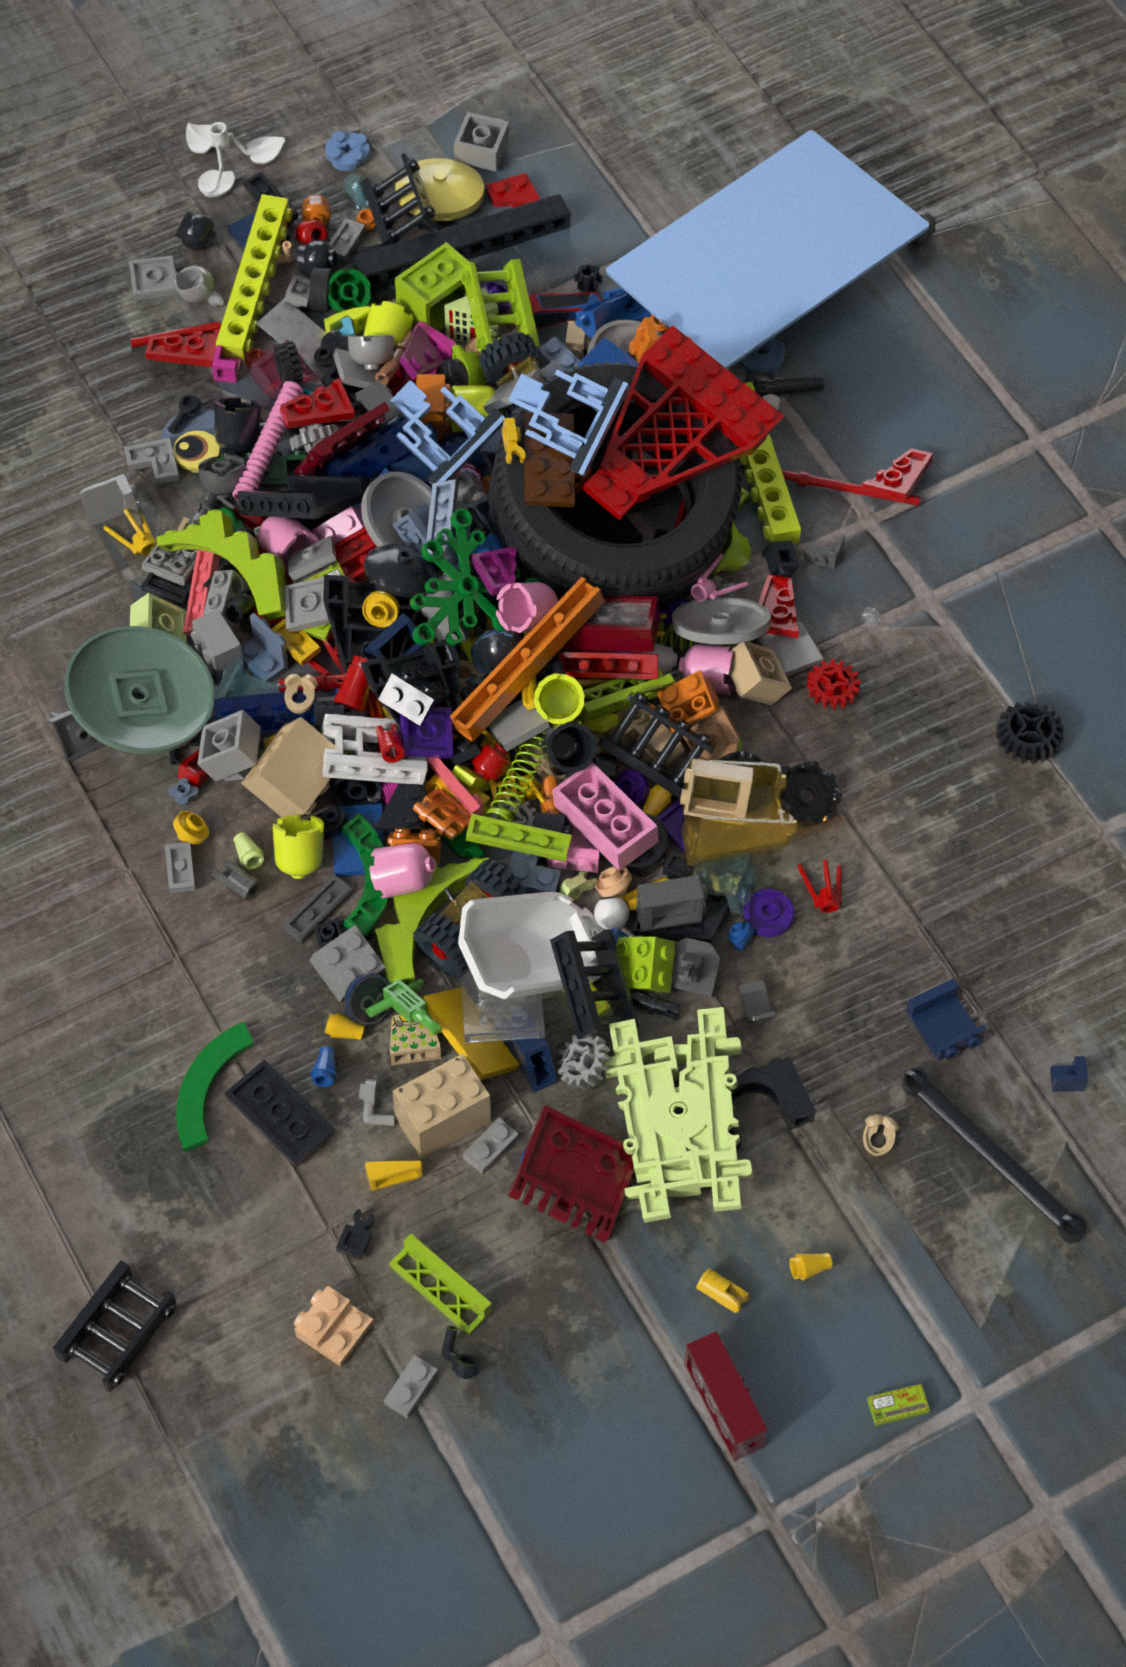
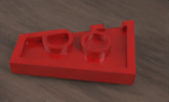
[145,329,220,367]
[280,378,355,428]
[758,574,799,639]

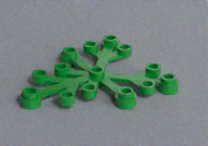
[410,508,540,646]

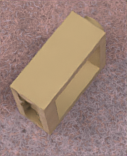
[680,759,753,824]

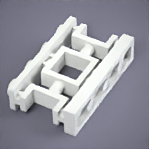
[322,714,427,785]

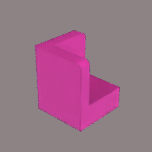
[212,345,242,383]

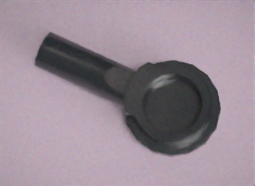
[167,394,202,434]

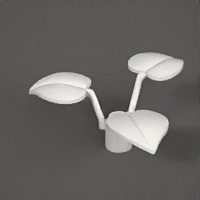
[186,122,285,197]

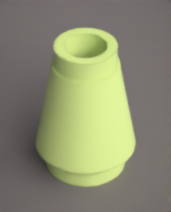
[233,832,264,870]

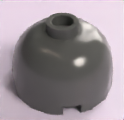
[198,455,245,498]

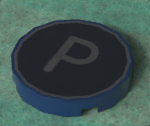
[344,973,391,1025]

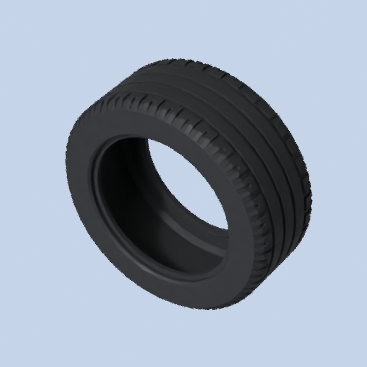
[488,362,742,611]

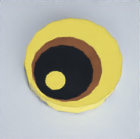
[173,431,221,473]

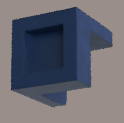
[1050,1056,1088,1092]

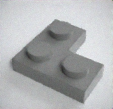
[124,438,180,485]

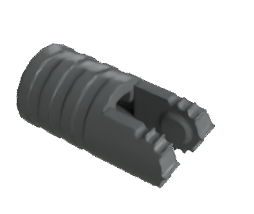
[211,858,260,900]

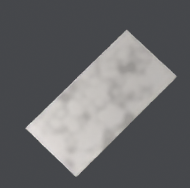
[256,299,332,378]

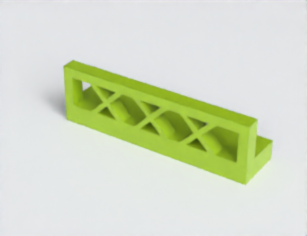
[579,666,675,723]
[466,814,572,862]
[389,1234,492,1336]

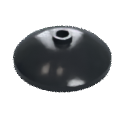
[364,544,437,598]

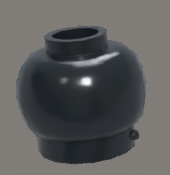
[175,211,217,251]
[297,240,337,277]

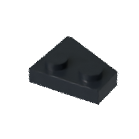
[376,781,425,832]

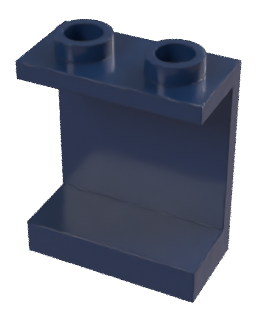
[906,978,986,1061]

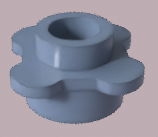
[168,778,198,805]

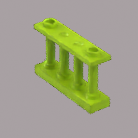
[461,259,540,354]

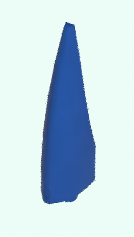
[575,290,633,338]

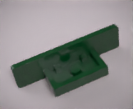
[217,451,308,486]

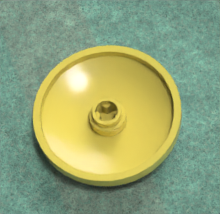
[395,158,484,221]

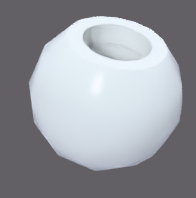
[594,898,630,930]

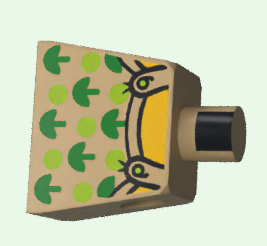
[390,1014,441,1065]

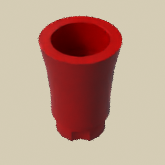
[333,656,370,713]

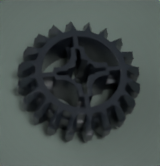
[996,700,1064,765]

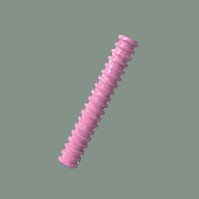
[232,381,303,501]

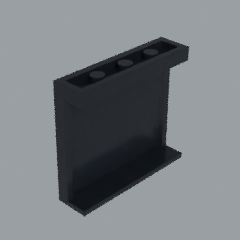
[237,474,367,519]

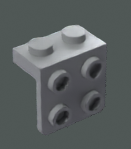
[80,474,143,528]

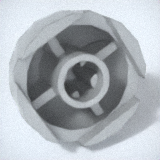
[348,335,394,369]

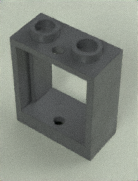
[636,875,708,932]

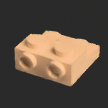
[294,1286,373,1367]

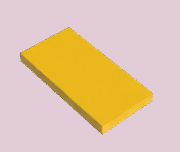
[422,987,520,1080]

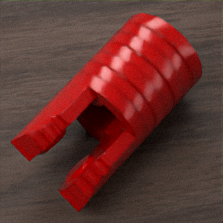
[375,724,404,763]

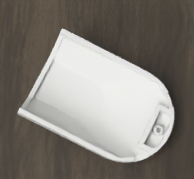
[458,892,604,999]

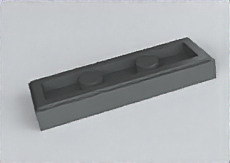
[282,874,354,944]

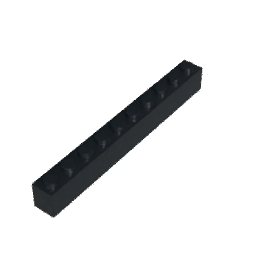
[353,194,571,289]

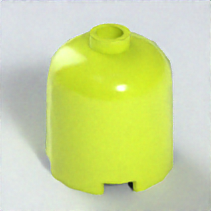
[363,301,414,347]
[450,386,504,432]
[534,674,584,724]
[273,814,324,879]

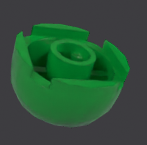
[328,269,371,313]

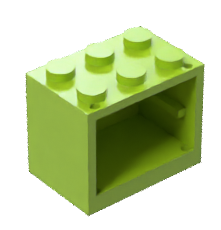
[395,242,477,332]

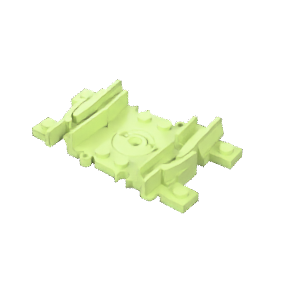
[604,1007,753,1223]

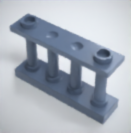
[426,479,473,575]

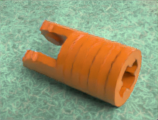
[539,775,562,814]

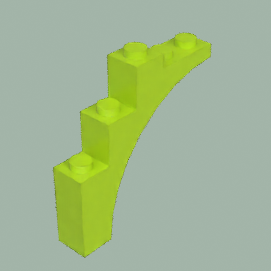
[156,509,286,621]
[375,857,489,986]

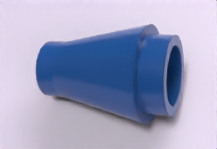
[311,1046,337,1087]

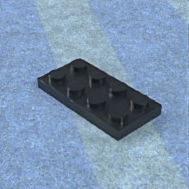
[224,1059,336,1167]

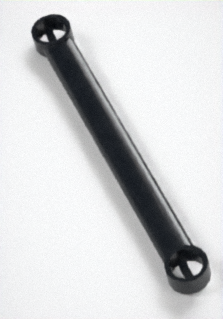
[902,1068,1087,1243]

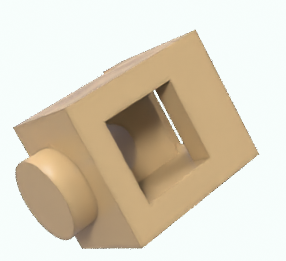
[565,321,591,359]

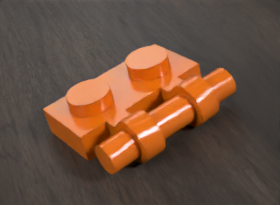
[413,788,471,840]

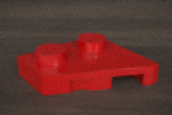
[485,173,540,208]

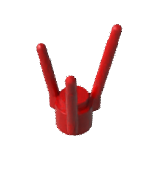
[797,859,842,913]

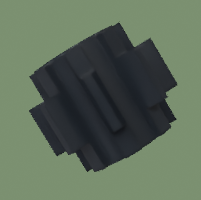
[574,263,603,293]

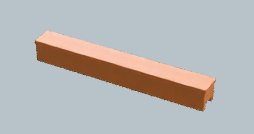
[450,577,605,742]

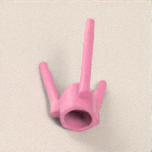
[691,554,748,602]

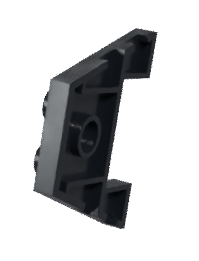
[631,851,732,944]

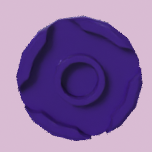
[743,888,795,938]

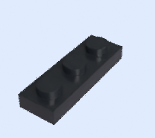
[243,171,298,224]

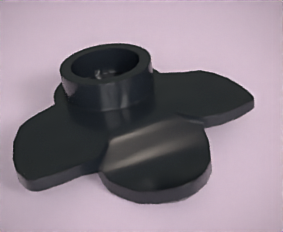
[314,329,349,368]

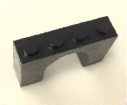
[729,1056,816,1150]

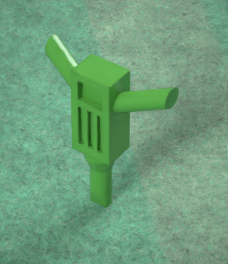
[366,978,442,1035]

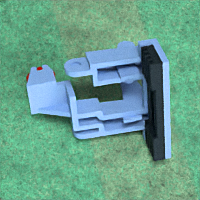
[508,370,630,477]
[390,380,505,485]

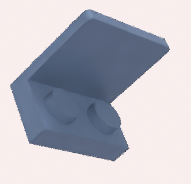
[393,503,430,552]
[241,614,289,686]

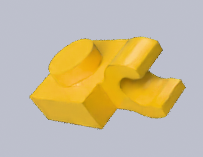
[502,418,526,464]

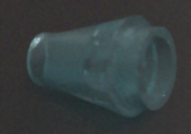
[343,174,368,208]

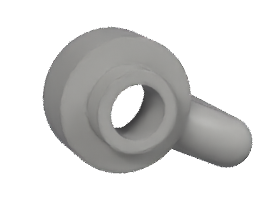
[359,1079,395,1126]

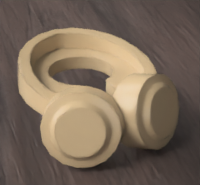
[284,674,318,714]
[863,1114,899,1156]

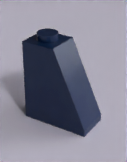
[500,1009,558,1093]

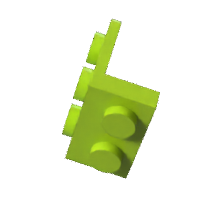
[616,937,675,993]

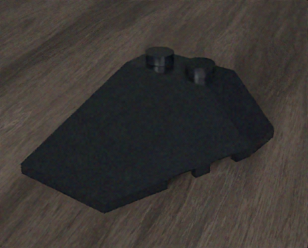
[323,574,421,674]
[361,639,464,741]

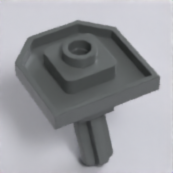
[48,710,103,762]
[671,938,721,997]

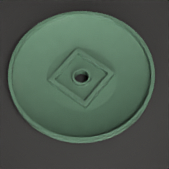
[64,626,215,754]

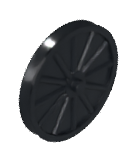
[435,359,469,399]

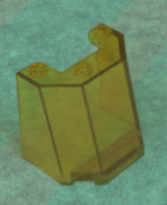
[682,759,797,866]

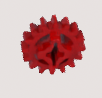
[806,659,861,710]

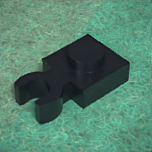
[336,1209,375,1261]

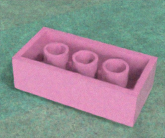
[552,762,658,871]

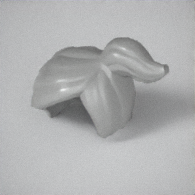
[174,266,225,307]

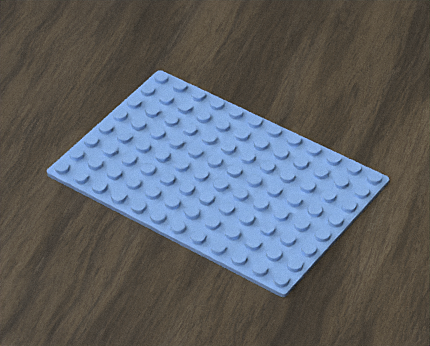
[606,130,929,369]

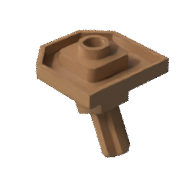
[683,705,740,762]

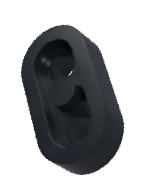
[307,806,348,840]

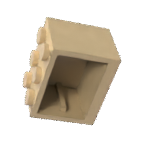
[241,717,345,817]
[392,1053,491,1160]

